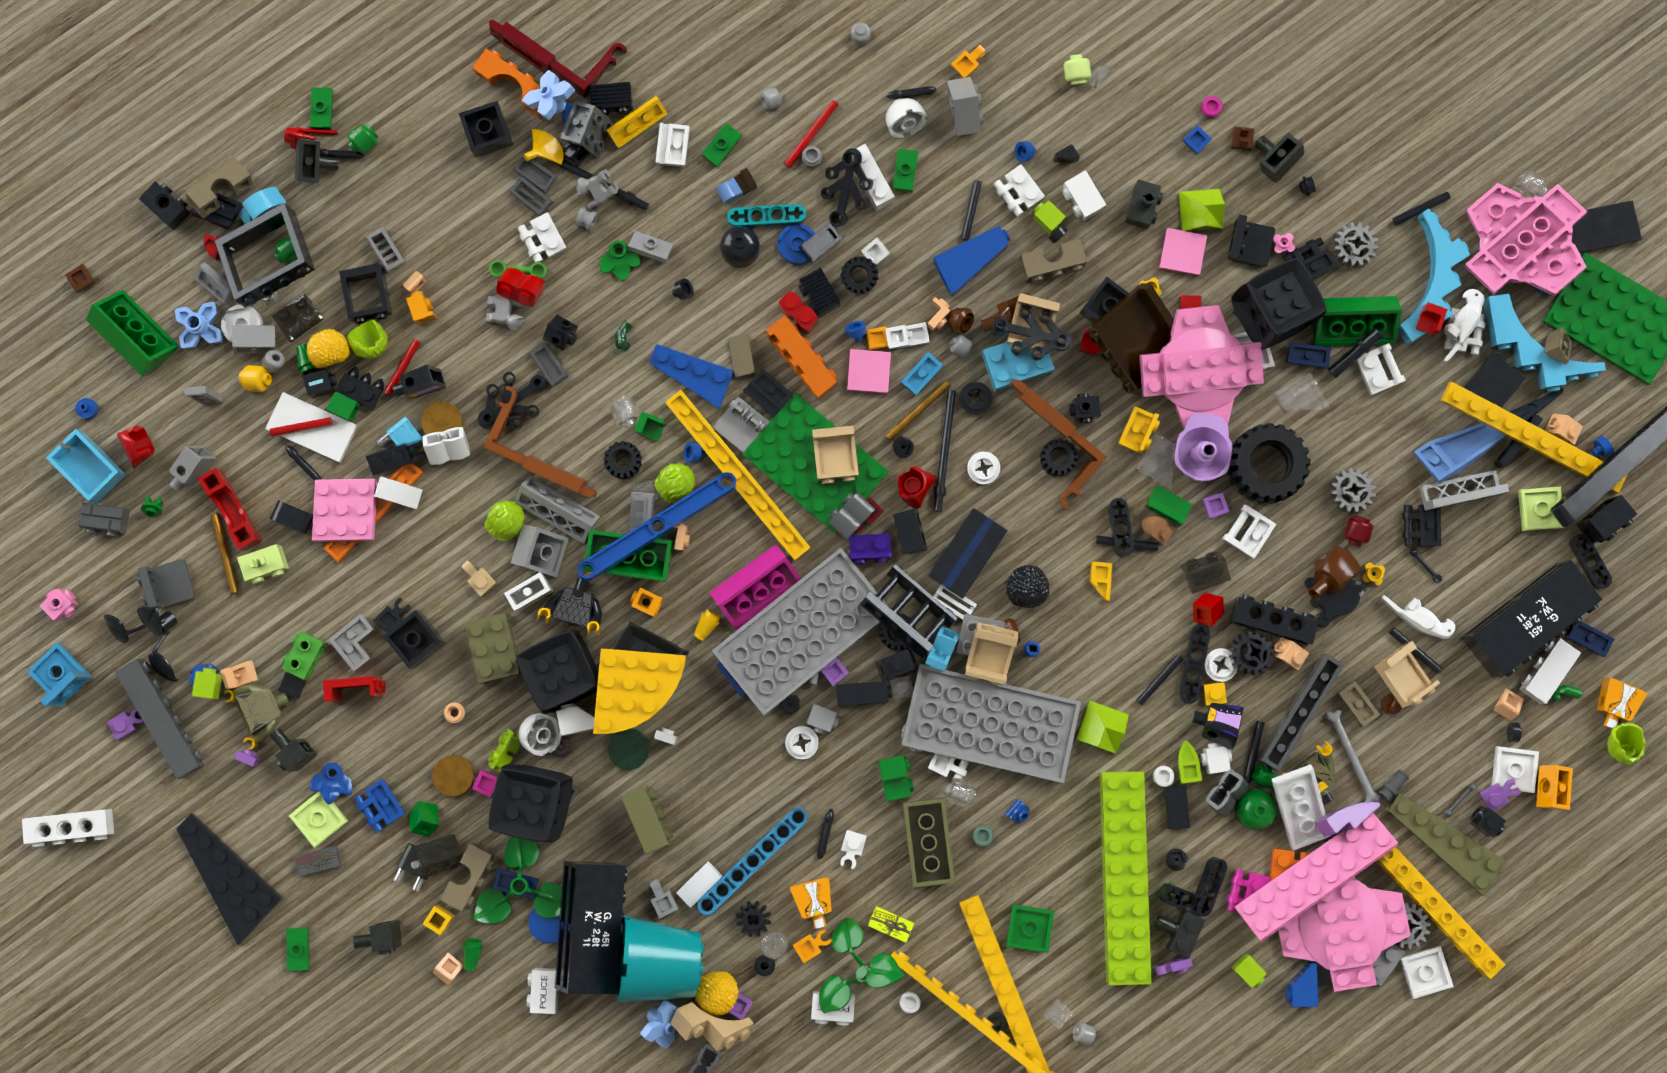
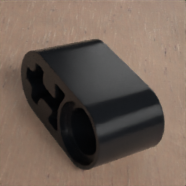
[270,500,313,534]

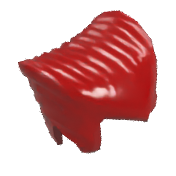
[117,426,155,469]
[898,466,936,509]

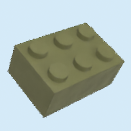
[465,613,521,684]
[621,785,674,855]

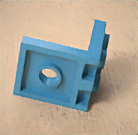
[27,642,93,707]

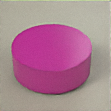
[1201,96,1222,118]

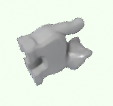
[576,169,619,210]
[486,296,525,332]

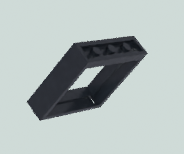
[215,203,315,308]

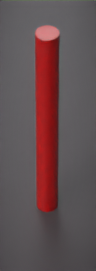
[784,100,839,168]

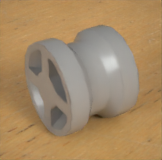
[575,207,598,232]

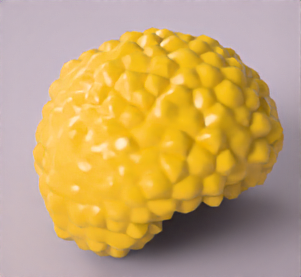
[307,329,351,369]
[695,971,739,1017]

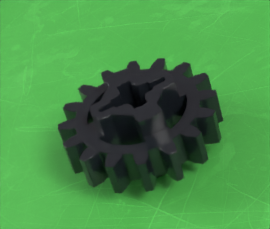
[1229,631,1275,676]

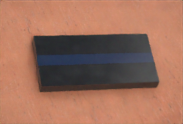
[928,508,1008,599]

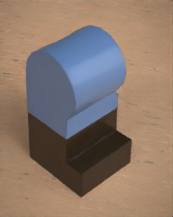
[716,168,757,204]

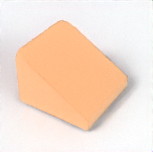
[403,271,427,294]
[1494,688,1524,720]
[433,953,464,985]

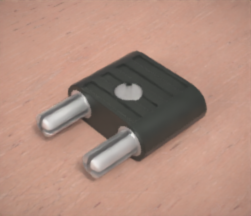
[394,843,438,892]

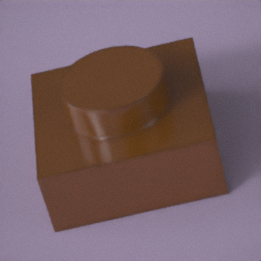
[65,264,95,293]

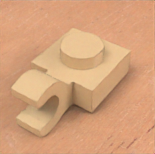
[461,561,497,597]

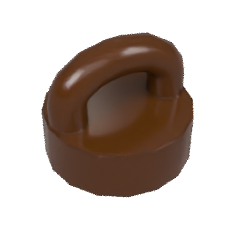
[1380,694,1402,715]

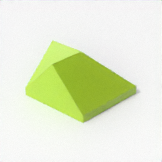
[1179,189,1225,232]
[1076,701,1129,754]

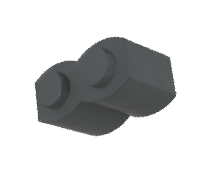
[829,493,875,541]
[1206,769,1249,817]
[688,1041,722,1073]

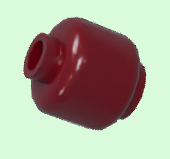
[1344,515,1373,547]

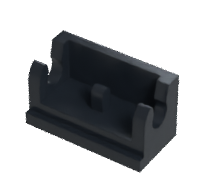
[893,509,928,554]

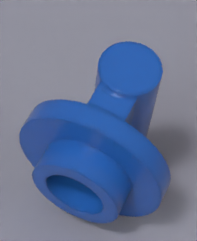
[1005,799,1029,824]

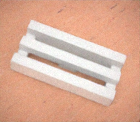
[933,585,977,620]

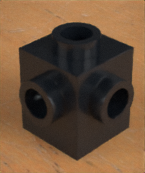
[543,314,578,351]
[1069,393,1101,424]

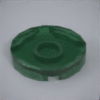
[608,729,650,770]

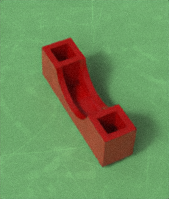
[198,468,262,551]

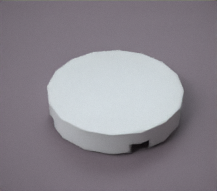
[221,305,263,343]

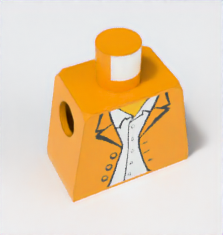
[1597,677,1647,729]
[790,876,832,929]

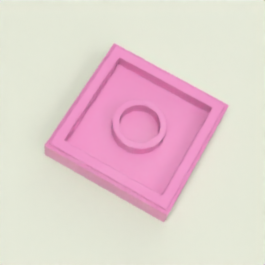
[1159,228,1207,276]
[847,349,891,394]

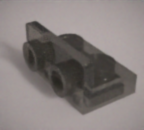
[1181,552,1231,594]

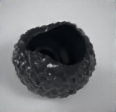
[1006,565,1050,608]

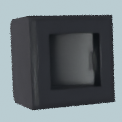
[1053,144,1080,163]

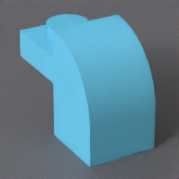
[238,186,287,224]
[925,626,960,671]

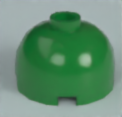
[1235,789,1278,831]

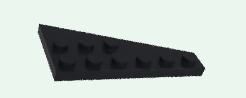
[177,813,283,945]

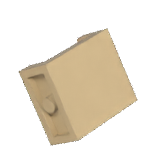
[1006,293,1060,355]
[812,425,859,484]
[965,622,1018,685]
[1374,641,1440,708]

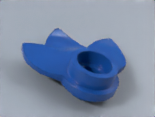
[310,763,353,804]

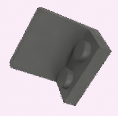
[560,101,613,158]

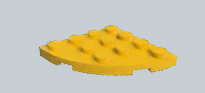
[593,648,686,734]

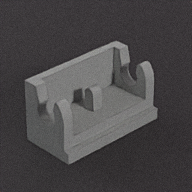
[232,325,275,354]
[629,492,654,532]

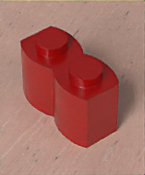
[496,268,545,307]
[779,291,818,334]

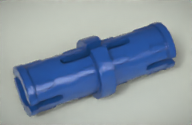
[1023,641,1040,658]

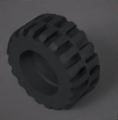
[1228,423,1311,504]

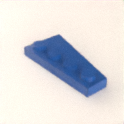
[650,344,734,410]

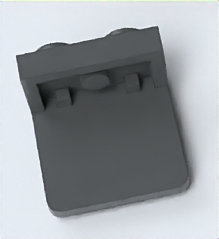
[137,559,195,609]

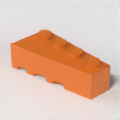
[766,315,838,400]

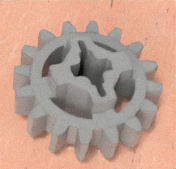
[1333,222,1379,267]
[1330,468,1376,513]
[1398,902,1431,949]

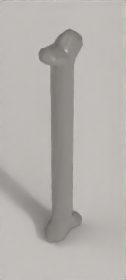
[1325,709,1381,803]

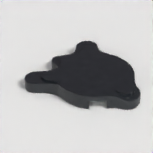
[1304,577,1366,628]

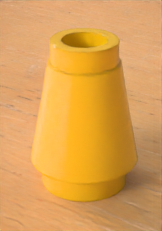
[693,609,721,641]

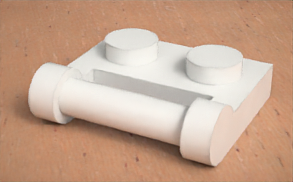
[1355,343,1406,396]
[1222,505,1276,559]

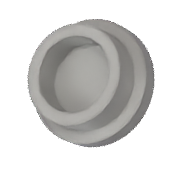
[802,146,822,167]

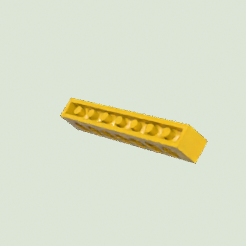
[1376,848,1506,979]

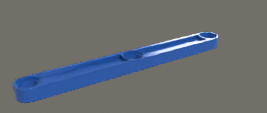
[577,472,736,581]

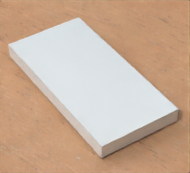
[265,392,358,463]
[1271,764,1332,851]

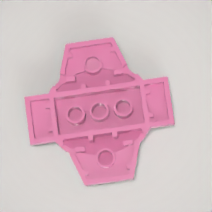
[1465,183,1587,296]
[1139,305,1264,428]
[1278,876,1411,992]

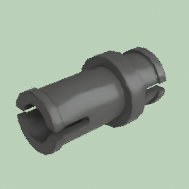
[1378,770,1409,802]

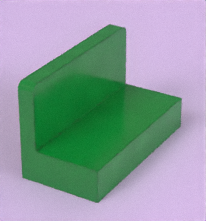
[1144,485,1192,526]

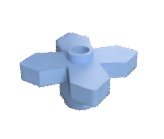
[522,70,575,120]
[175,302,223,350]
[640,1000,680,1049]

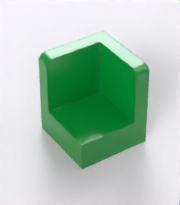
[326,392,361,423]
[634,411,666,441]
[409,801,439,837]

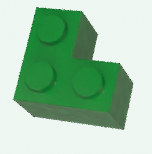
[878,755,914,801]

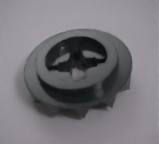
[959,382,992,415]

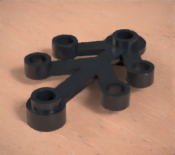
[821,148,874,227]
[992,305,1072,360]
[478,372,547,430]

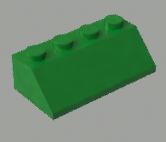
[86,290,179,376]
[1313,296,1402,346]
[584,530,674,582]

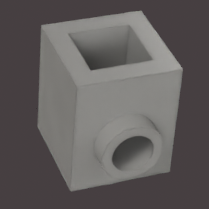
[807,704,840,735]

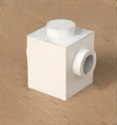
[1201,743,1232,774]

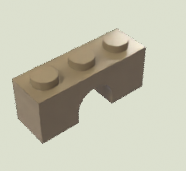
[185,158,253,219]
[1020,239,1087,283]
[440,843,495,911]

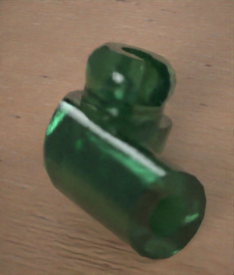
[614,320,633,352]

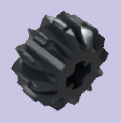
[736,901,771,937]

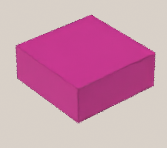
[472,770,498,798]

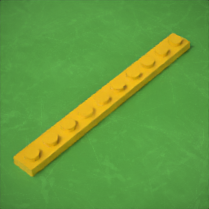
[1440,382,1627,493]
[665,390,811,561]
[959,895,1050,1073]
[891,950,1055,1073]

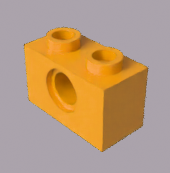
[1536,765,1573,810]

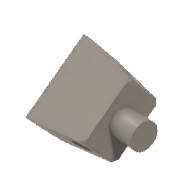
[169,446,217,491]

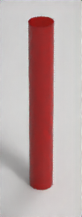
[384,339,420,396]
[270,417,333,437]

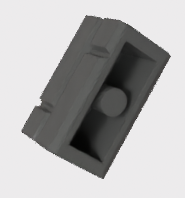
[79,503,130,537]

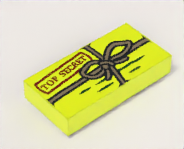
[868,906,914,943]

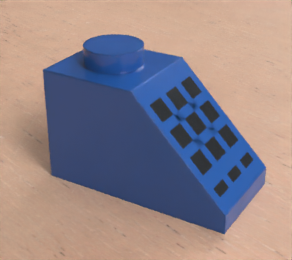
[1285,962,1318,1007]

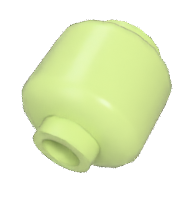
[1064,54,1091,85]

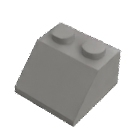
[511,524,569,578]

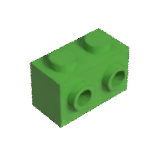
[282,631,328,680]

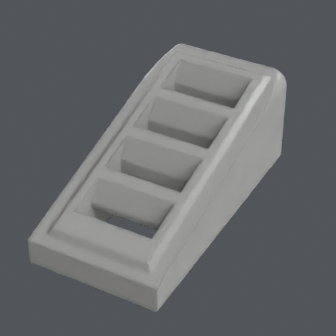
[366,227,405,272]

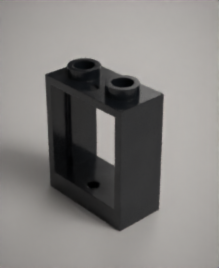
[339,263,392,324]
[836,681,892,706]

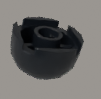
[720,226,761,268]

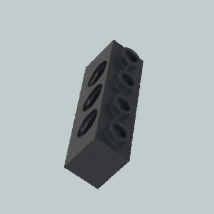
[1229,595,1319,645]

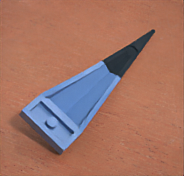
[1414,388,1564,484]

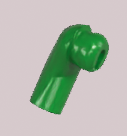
[1550,685,1582,701]

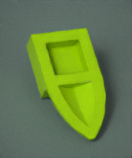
[1177,741,1202,784]

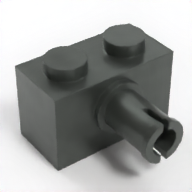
[1255,133,1304,183]
[295,139,339,183]
[1124,179,1163,229]
[270,728,317,772]
[1154,909,1206,959]
[353,920,402,955]

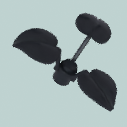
[104,606,179,682]

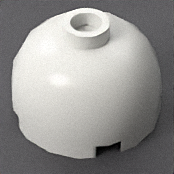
[885,98,927,138]
[519,713,562,756]

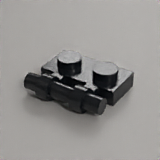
[1284,237,1337,280]
[1402,505,1441,547]

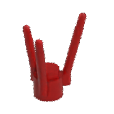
[284,127,338,149]

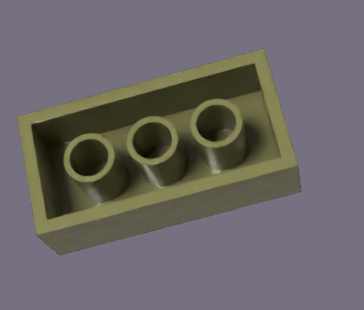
[902,797,955,887]

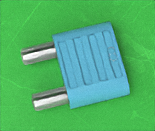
[377,416,423,453]

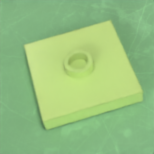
[1518,487,1565,531]
[289,790,348,848]

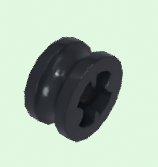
[988,1012,1006,1032]

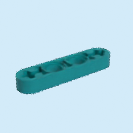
[727,204,806,227]

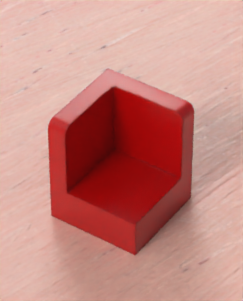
[1415,302,1448,336]
[1079,328,1101,357]
[1193,593,1224,626]

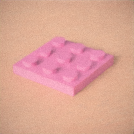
[312,479,377,542]

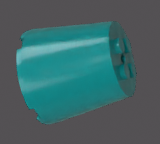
[616,916,704,1003]

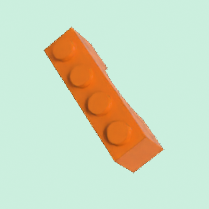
[472,48,542,119]

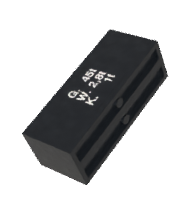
[1461,560,1603,678]
[554,861,627,994]

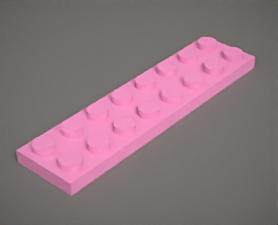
[1235,813,1398,942]

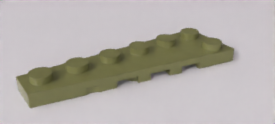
[1387,793,1506,896]

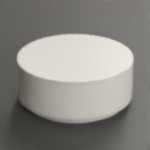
[1153,766,1174,787]
[899,991,921,1013]

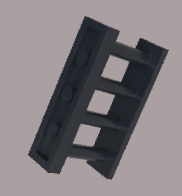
[860,564,957,659]

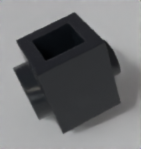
[1470,806,1506,837]

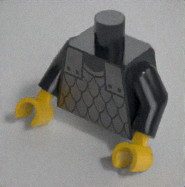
[537,577,603,636]

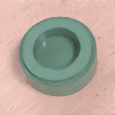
[972,825,993,847]

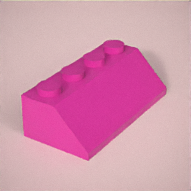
[709,545,801,631]

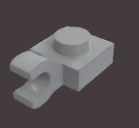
[650,879,679,919]

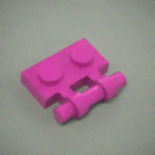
[1227,869,1271,912]

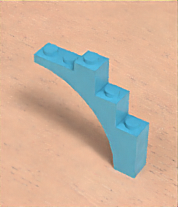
[1398,209,1470,345]
[1483,294,1606,393]

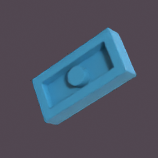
[901,352,943,396]

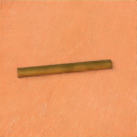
[885,380,950,441]
[210,513,239,594]

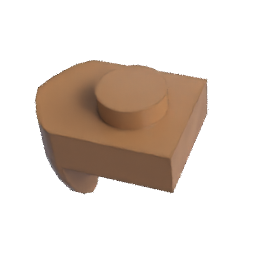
[1141,516,1175,546]

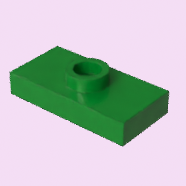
[310,88,333,129]
[701,123,742,168]
[893,148,918,192]
[286,927,310,971]

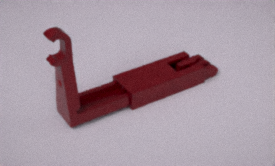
[489,20,627,98]

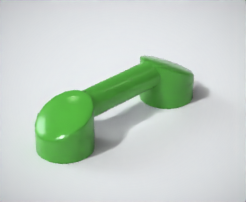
[489,260,547,279]

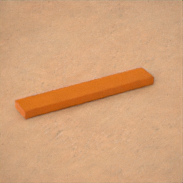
[323,462,424,563]

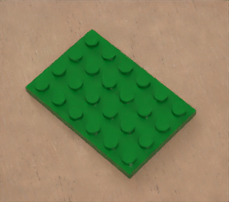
[1542,252,1667,385]
[742,393,889,534]

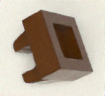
[1231,126,1254,151]

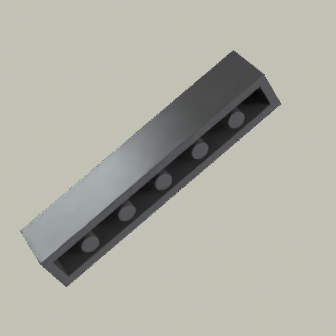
[1257,654,1344,771]
[115,659,205,779]

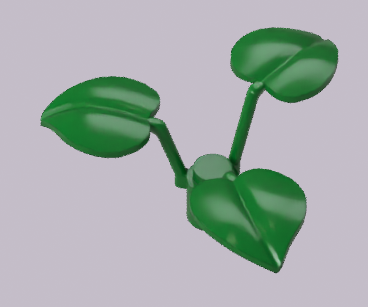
[473,836,562,923]
[819,918,904,1014]

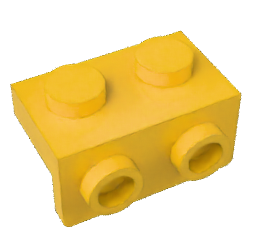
[1118,406,1160,454]

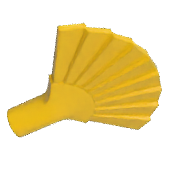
[523,129,564,165]

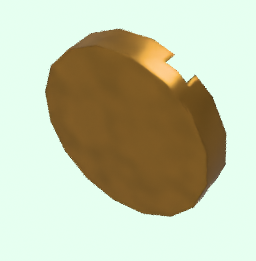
[421,401,463,435]
[432,755,475,797]

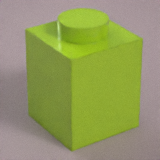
[1033,200,1066,235]
[192,668,223,699]
[1231,953,1267,988]

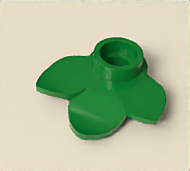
[600,240,640,281]

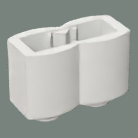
[423,427,470,465]

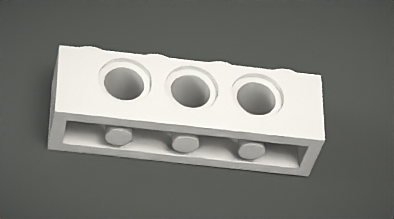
[22,809,114,847]

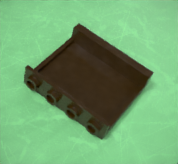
[1087,283,1174,396]

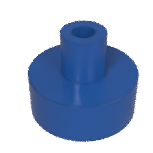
[1014,141,1036,162]
[845,321,867,342]
[75,398,99,419]
[1591,436,1614,458]
[683,442,705,463]

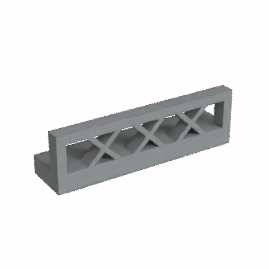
[1419,470,1509,511]
[514,476,600,544]

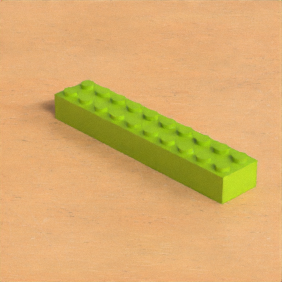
[1099,771,1151,985]

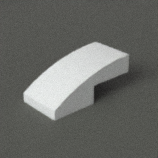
[885,322,930,349]
[374,477,423,509]
[676,861,722,908]

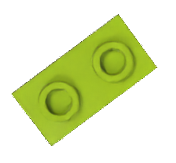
[488,728,521,772]

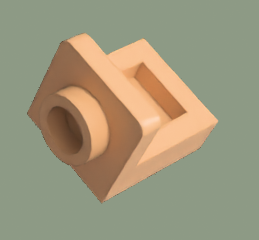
[927,297,950,332]
[1545,413,1583,445]
[674,523,690,552]
[1271,637,1309,671]
[220,660,258,689]

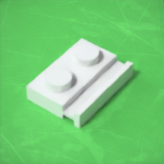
[655,123,690,167]

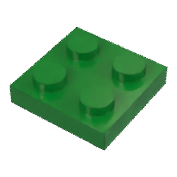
[1006,904,1054,953]

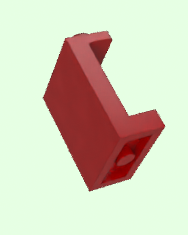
[323,676,386,702]

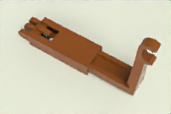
[1010,379,1107,509]
[484,386,597,498]

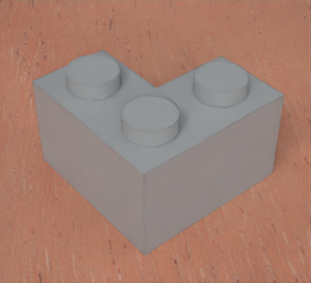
[947,77,984,136]

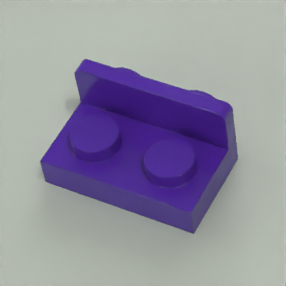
[849,533,892,564]

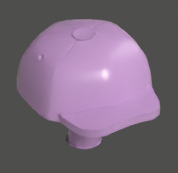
[1174,413,1232,482]

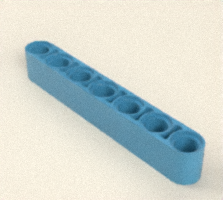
[698,807,808,915]

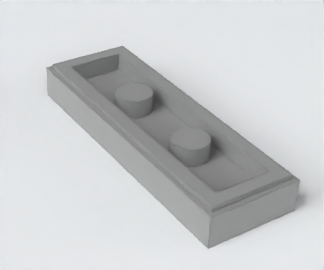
[184,386,223,405]

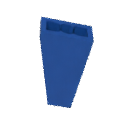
[933,225,1010,297]

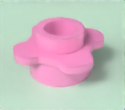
[1273,233,1295,254]

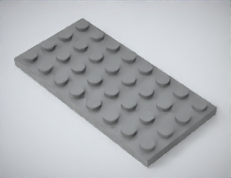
[712,548,890,716]
[901,664,1081,784]

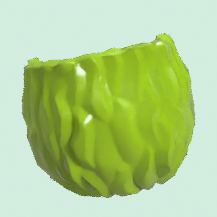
[347,320,388,360]
[654,463,695,504]
[484,500,525,542]
[1607,722,1646,765]

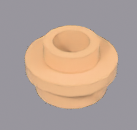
[444,702,465,723]

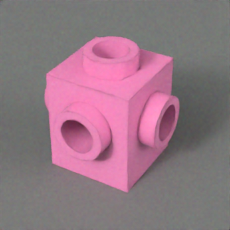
[40,588,79,622]

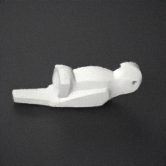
[1443,289,1484,362]
[1381,595,1456,639]

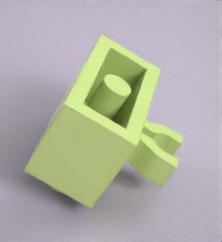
[237,544,289,584]

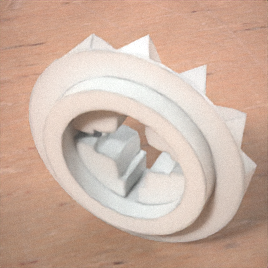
[967,452,1000,484]
[1205,648,1238,682]
[785,726,819,759]

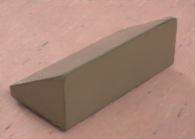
[1544,327,1572,364]
[729,333,755,378]

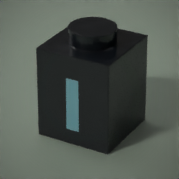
[302,369,337,398]

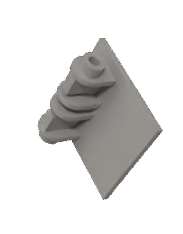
[713,397,770,452]
[956,614,1005,655]

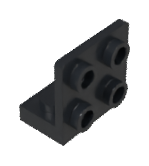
[1227,214,1275,267]

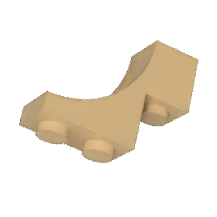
[670,1002,754,1052]

